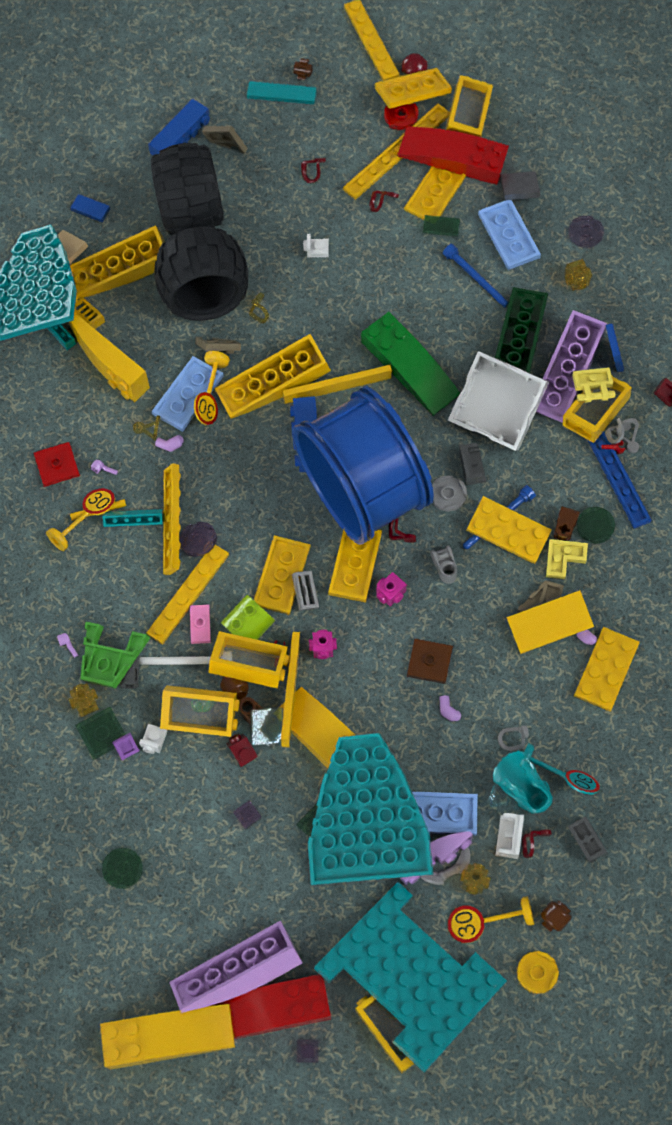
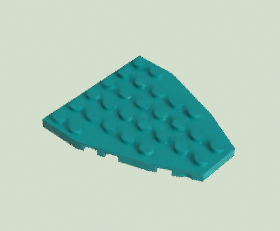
[0,224,77,341]
[308,733,433,885]

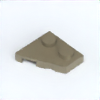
[202,126,247,154]
[195,337,241,354]
[517,580,564,613]

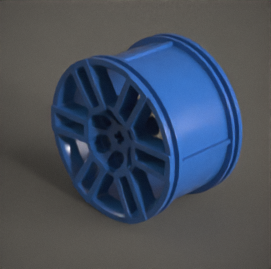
[292,385,434,545]

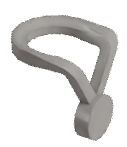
[605,417,631,444]
[616,418,639,453]
[498,725,529,751]

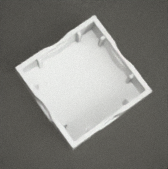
[448,351,549,451]

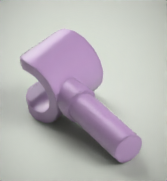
[91,460,118,475]
[57,633,78,658]

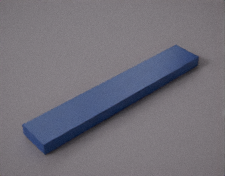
[588,431,652,529]

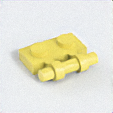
[572,367,615,403]

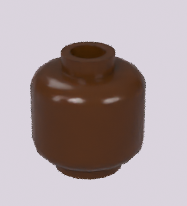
[220,676,249,700]
[541,900,572,932]

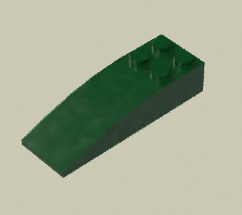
[495,287,548,374]

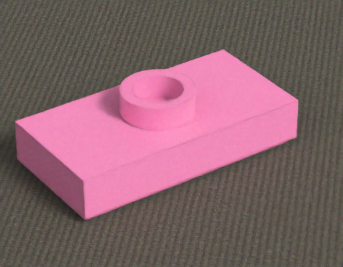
[190,605,211,644]

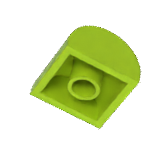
[220,595,275,640]

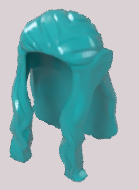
[492,751,553,814]

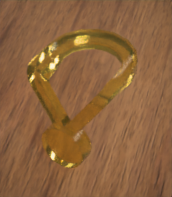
[249,292,269,323]
[133,415,160,441]

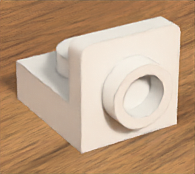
[303,234,329,257]
[139,724,168,754]

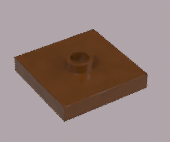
[407,639,453,684]

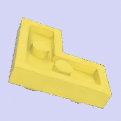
[546,539,588,579]

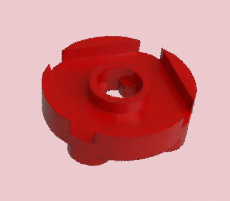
[384,103,419,130]

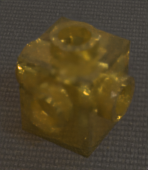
[564,259,592,291]
[68,683,99,717]
[460,863,491,895]

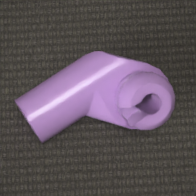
[155,435,184,452]
[577,630,597,645]
[439,696,461,722]

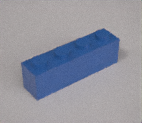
[148,98,210,155]
[290,396,317,472]

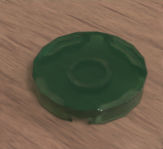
[577,507,615,544]
[102,848,143,889]

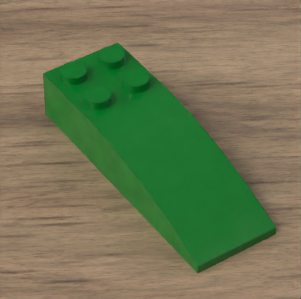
[361,312,460,416]

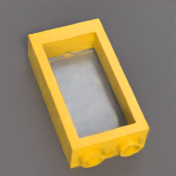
[445,75,493,137]
[562,376,632,443]
[208,631,290,689]
[160,685,240,737]
[355,996,414,1073]

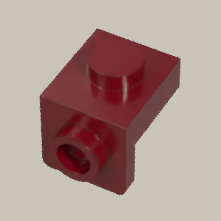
[653,378,672,407]
[226,734,258,767]

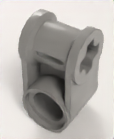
[430,545,457,584]

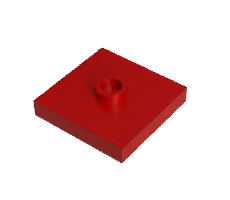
[34,442,80,487]

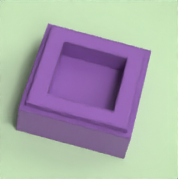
[112,733,139,760]

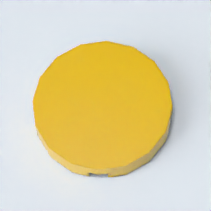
[517,951,559,994]

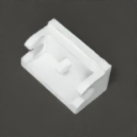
[495,813,524,859]

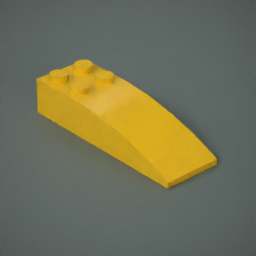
[70,225,165,299]
[69,312,150,402]
[215,334,331,419]
[273,687,355,769]
[100,1004,235,1070]

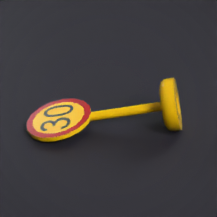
[194,351,230,425]
[46,488,115,551]
[448,896,535,943]

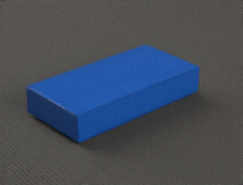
[70,194,110,222]

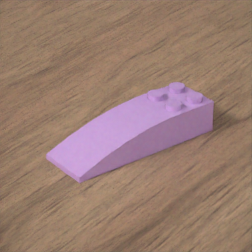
[536,310,607,423]
[170,921,302,1012]

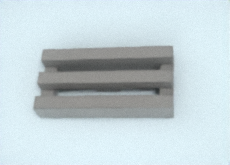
[292,570,319,611]

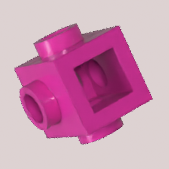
[376,572,407,607]
[309,630,337,659]

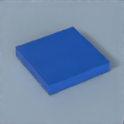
[606,323,624,372]

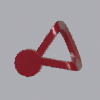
[301,157,326,184]
[369,190,399,212]
[389,518,416,543]
[522,830,552,858]

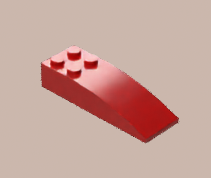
[397,126,509,185]
[207,974,331,1040]

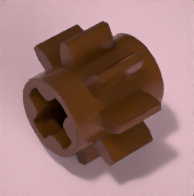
[293,58,313,81]

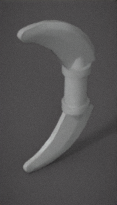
[420,848,471,885]

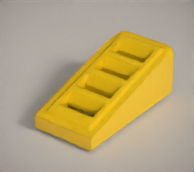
[74,297,105,329]

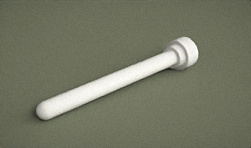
[139,652,232,665]

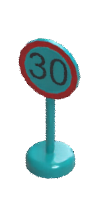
[524,743,600,795]

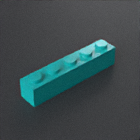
[47,324,76,351]
[102,509,163,527]

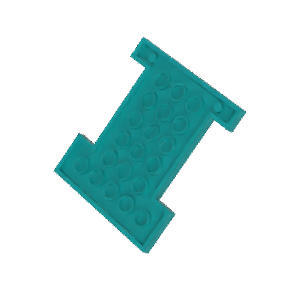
[314,882,507,1073]

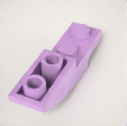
[400,831,473,885]

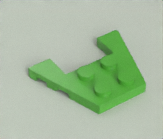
[81,622,150,689]

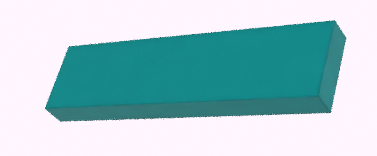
[247,81,317,105]

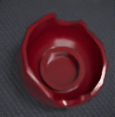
[401,53,428,75]

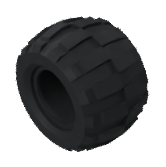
[151,143,224,235]
[154,226,249,321]

